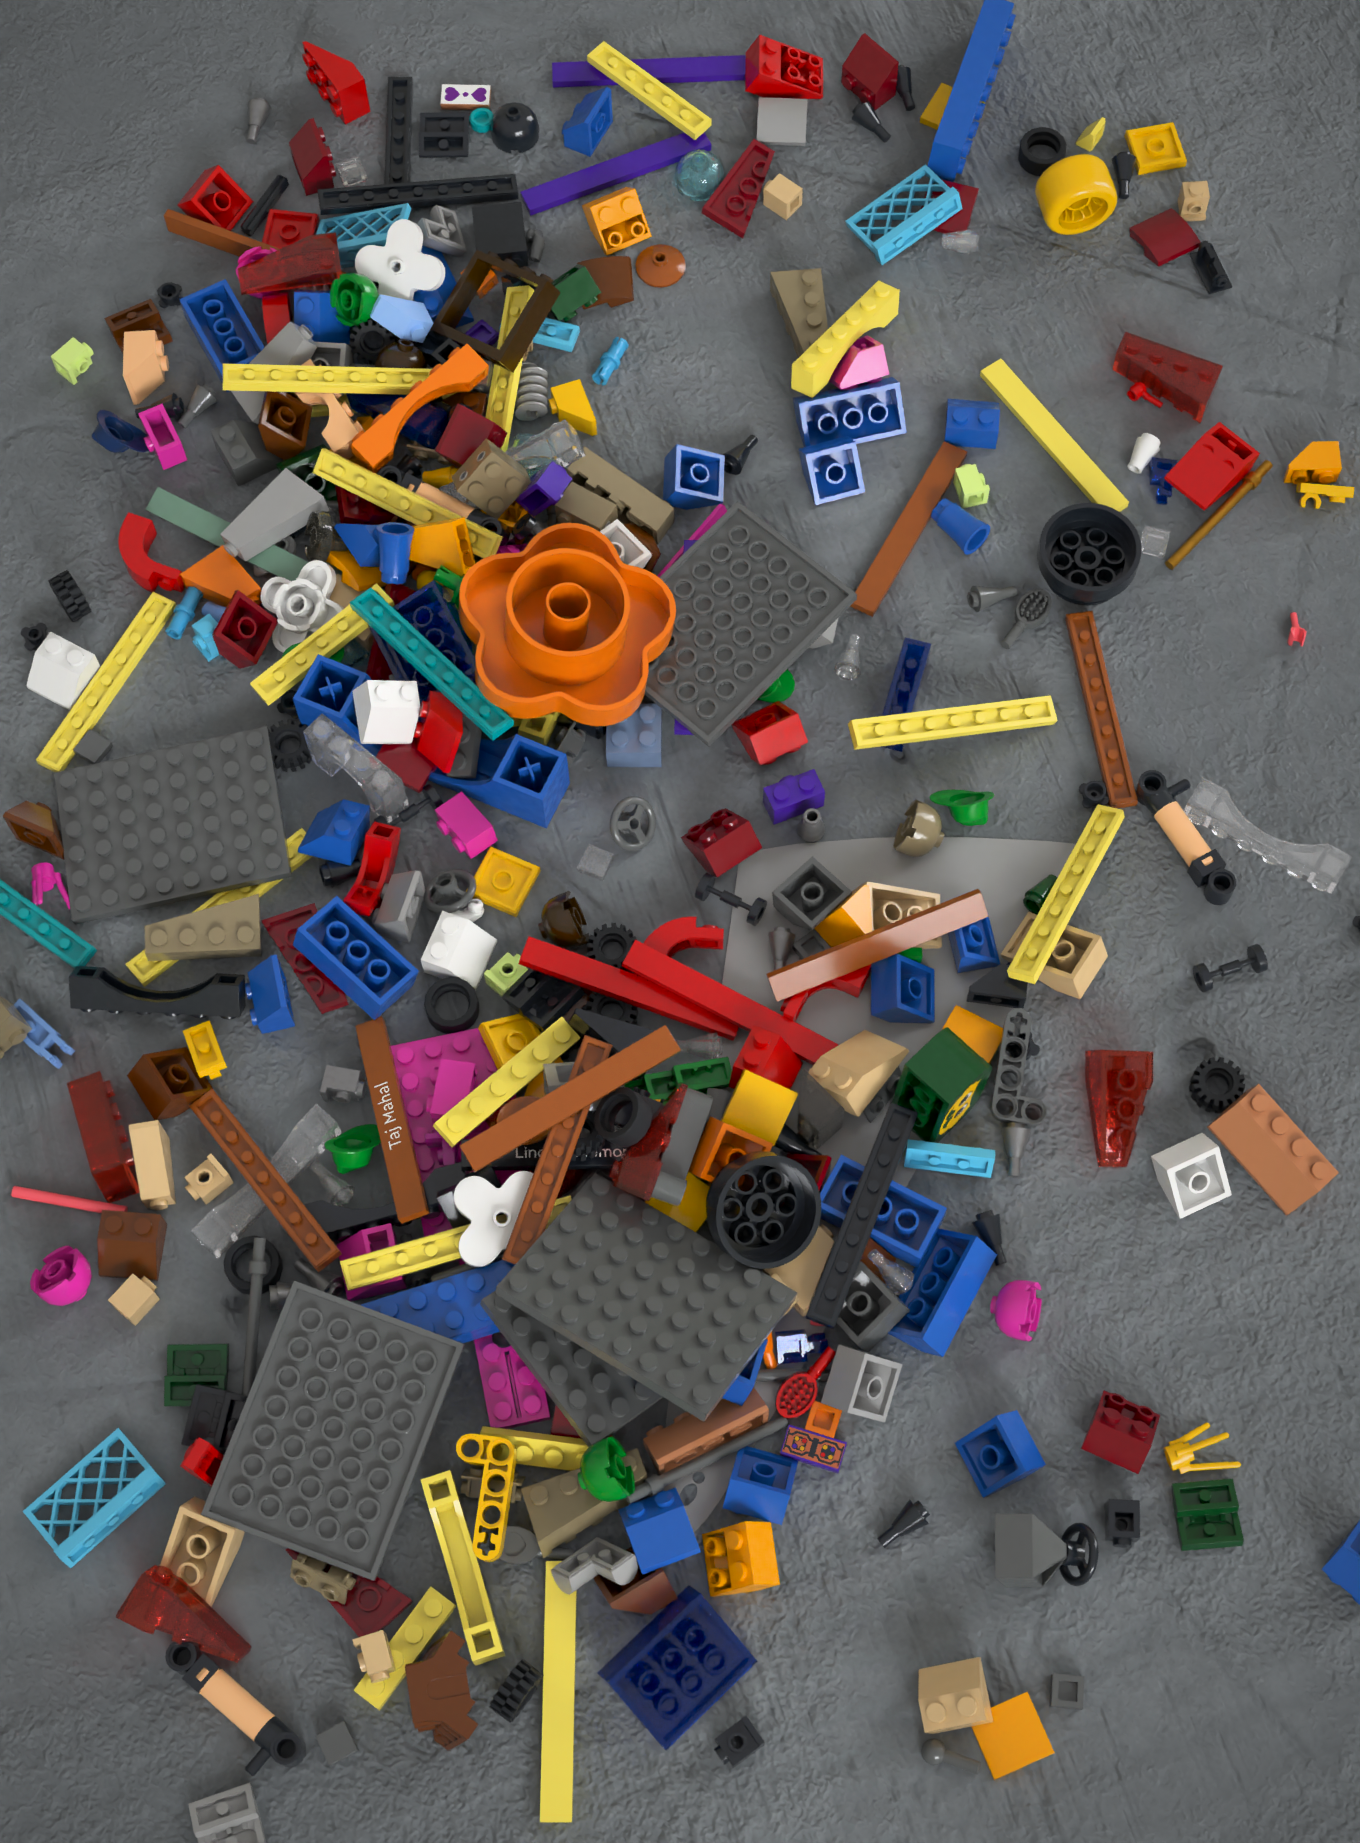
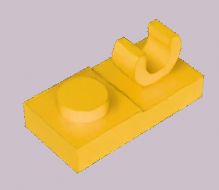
[1296,483,1354,509]
[183,1020,227,1080]

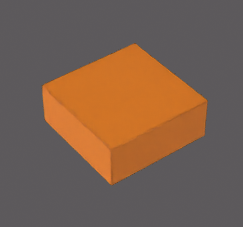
[805,1401,842,1438]

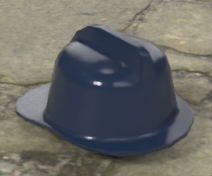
[92,410,149,453]

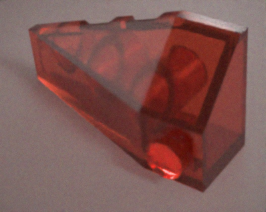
[238,232,342,295]
[1085,1050,1153,1167]
[609,1082,688,1201]
[116,1565,252,1663]

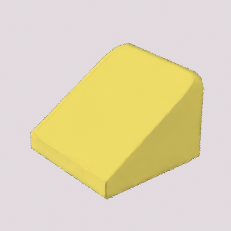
[1076,117,1106,152]

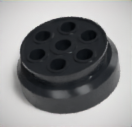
[1037,503,1142,606]
[706,1151,821,1269]

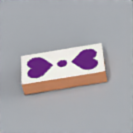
[440,84,491,110]

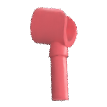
[1287,612,1307,647]

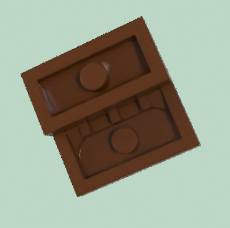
[577,256,634,309]
[104,299,173,354]

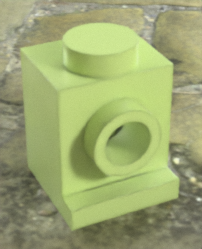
[51,337,94,385]
[953,464,990,508]
[484,952,528,997]

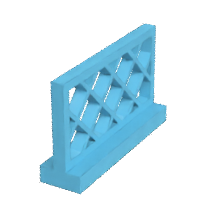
[845,164,963,265]
[303,203,411,269]
[23,1428,166,1568]

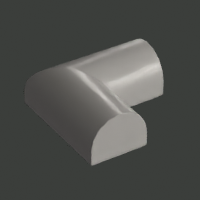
[417,205,467,257]
[551,1537,638,1595]

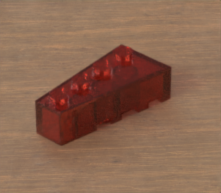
[1112,332,1223,424]

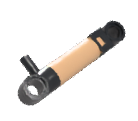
[378,466,510,555]
[1135,770,1236,905]
[165,1639,306,1776]

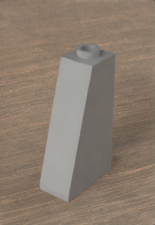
[231,321,317,424]
[220,468,329,562]

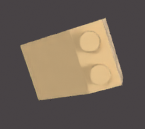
[852,882,942,949]
[1000,912,1108,999]
[804,1030,909,1117]
[152,1496,245,1615]

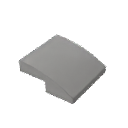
[757,97,808,146]
[188,1783,266,1843]

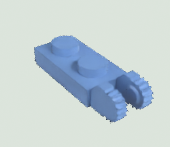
[14,998,75,1069]

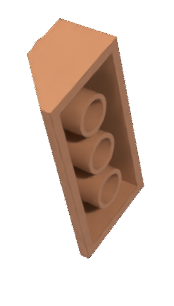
[1207,1084,1339,1215]
[643,1387,769,1475]

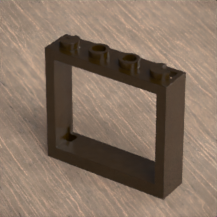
[430,250,561,373]

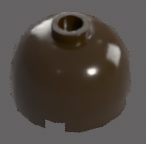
[375,339,427,369]
[538,891,589,949]

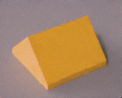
[814,885,873,947]

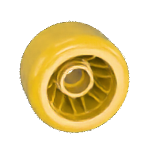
[1035,154,1117,235]

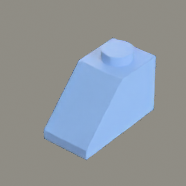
[370,294,433,343]

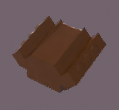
[405,1631,478,1751]

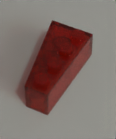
[67,1071,140,1203]

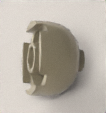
[893,800,944,857]

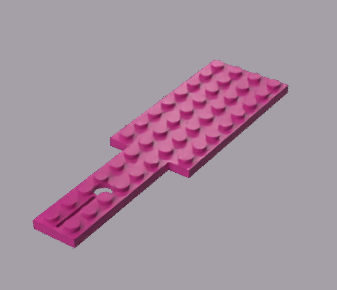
[391,1028,551,1429]

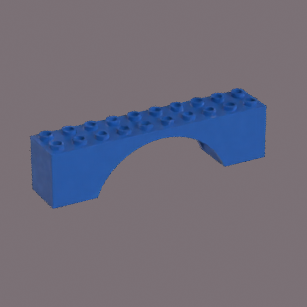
[293,654,570,829]

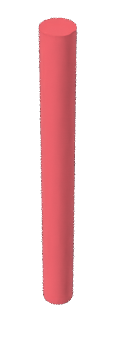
[11,1186,128,1213]

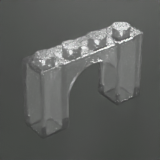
[303,713,409,823]

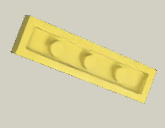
[480,1426,588,1471]
[354,1587,456,1711]

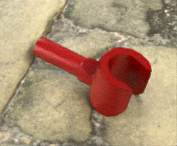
[1127,382,1163,408]

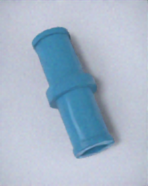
[592,337,629,386]
[165,587,203,640]

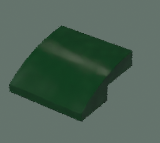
[164,1343,229,1406]
[1171,1479,1244,1551]

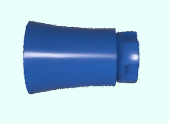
[931,498,990,555]
[376,522,414,585]

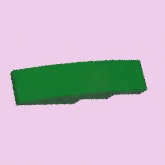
[624,1057,732,1100]

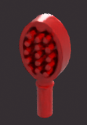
[775,1346,836,1418]

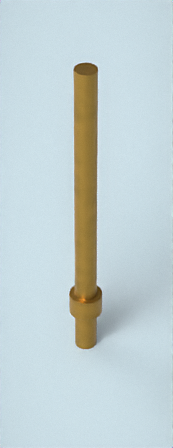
[1165,460,1273,570]

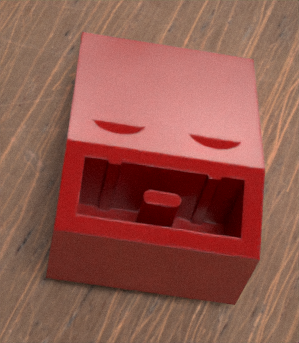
[745,34,823,99]
[302,41,370,125]
[1164,422,1260,511]

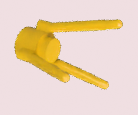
[1163,1423,1241,1474]

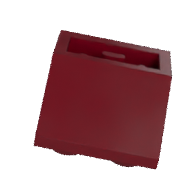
[289,118,336,196]
[681,808,762,877]
[1081,1390,1160,1474]

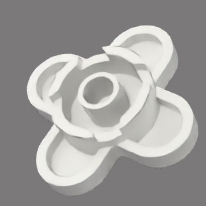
[355,219,445,301]
[261,560,344,653]
[453,1171,546,1268]

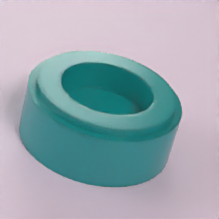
[469,108,493,133]

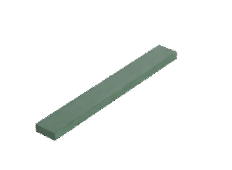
[145,487,308,581]

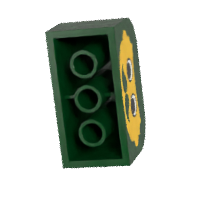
[892,1027,992,1143]

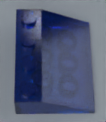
[368,580,477,706]
[597,1585,757,1750]

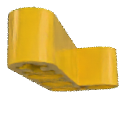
[456,1434,517,1562]

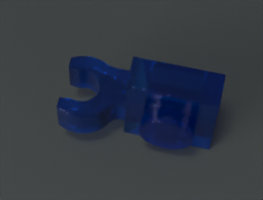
[1149,457,1177,505]
[775,1329,828,1364]

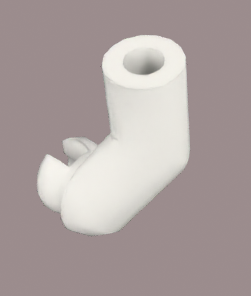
[451,899,484,922]

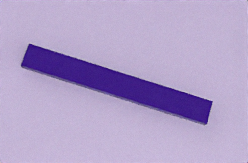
[552,55,746,88]
[520,132,711,216]

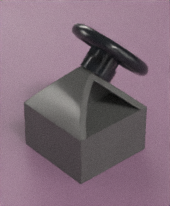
[995,1514,1099,1587]

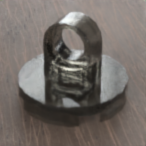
[305,511,349,562]

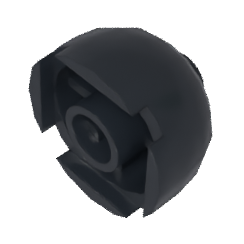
[490,102,539,153]

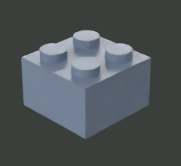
[606,704,662,767]

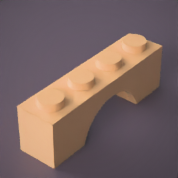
[295,359,366,459]

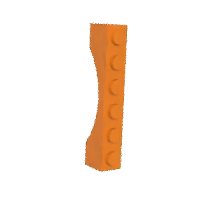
[351,344,489,473]

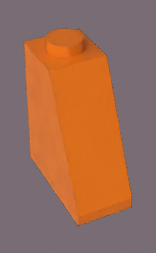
[180,545,262,607]

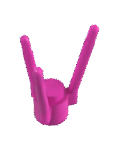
[31,862,71,910]

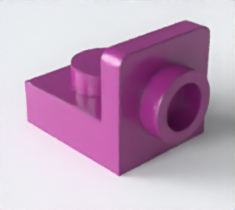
[424,1129,458,1166]

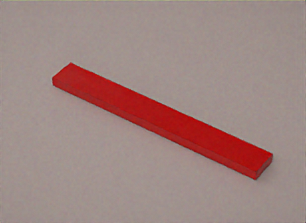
[518,936,739,1041]
[622,940,838,1065]

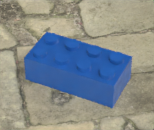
[179,279,264,392]
[293,896,419,1020]
[820,1155,947,1268]

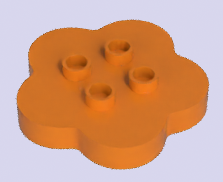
[459,523,676,726]

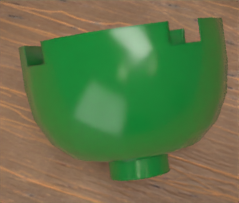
[330,273,379,326]
[578,1437,635,1502]

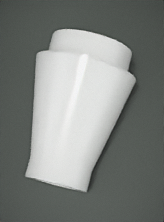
[1127,433,1161,474]

